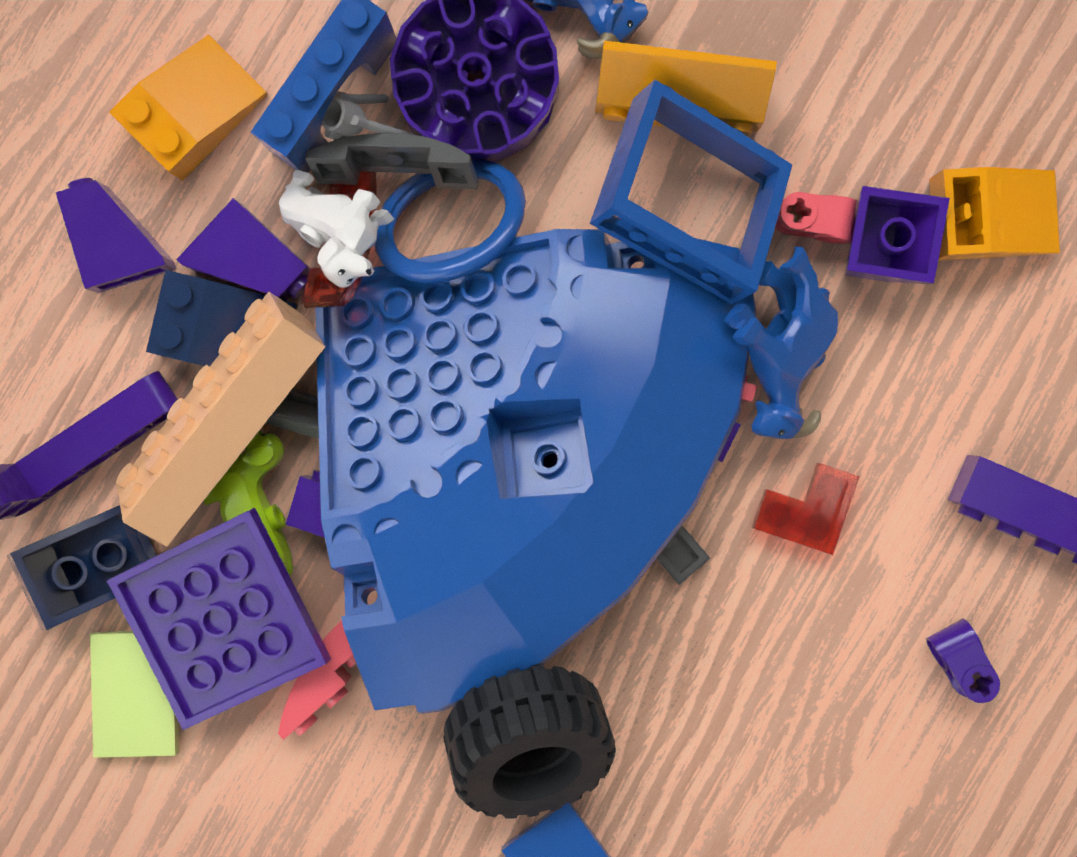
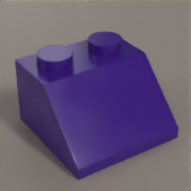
[845,186,950,284]

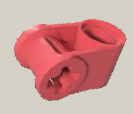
[775,192,857,244]

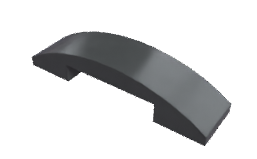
[305,133,479,189]

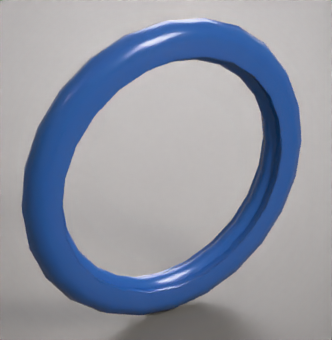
[375,159,526,283]

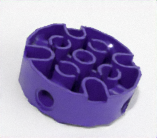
[390,0,559,162]

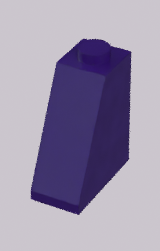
[55,178,176,293]
[176,198,314,301]

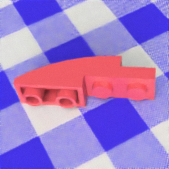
[278,620,356,740]

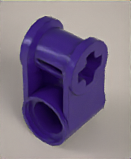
[926,618,1000,703]

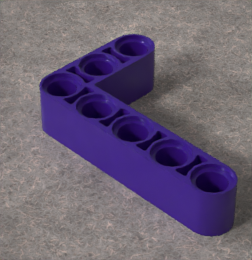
[0,371,178,520]

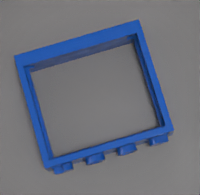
[590,80,793,305]

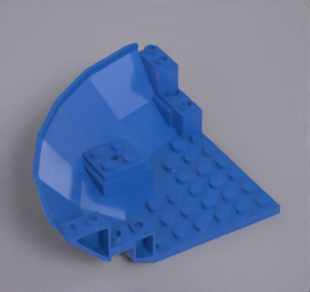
[315,229,756,714]

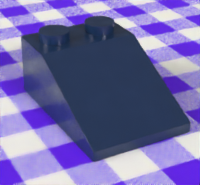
[146,270,298,366]
[7,505,157,631]

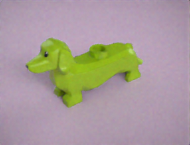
[204,430,293,576]

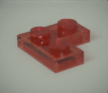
[752,463,860,555]

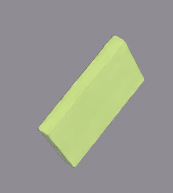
[90,631,179,758]

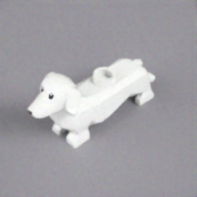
[279,170,394,288]

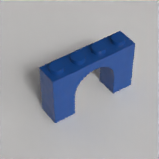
[250,0,397,173]

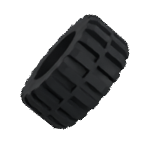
[443,665,616,819]

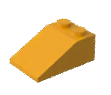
[109,34,268,181]

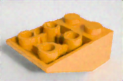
[929,167,1060,261]

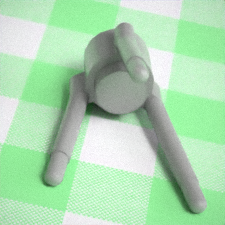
[321,91,414,140]

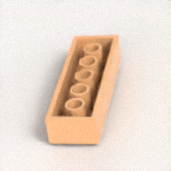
[116,292,325,547]

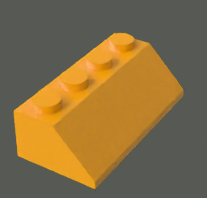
[595,41,777,136]

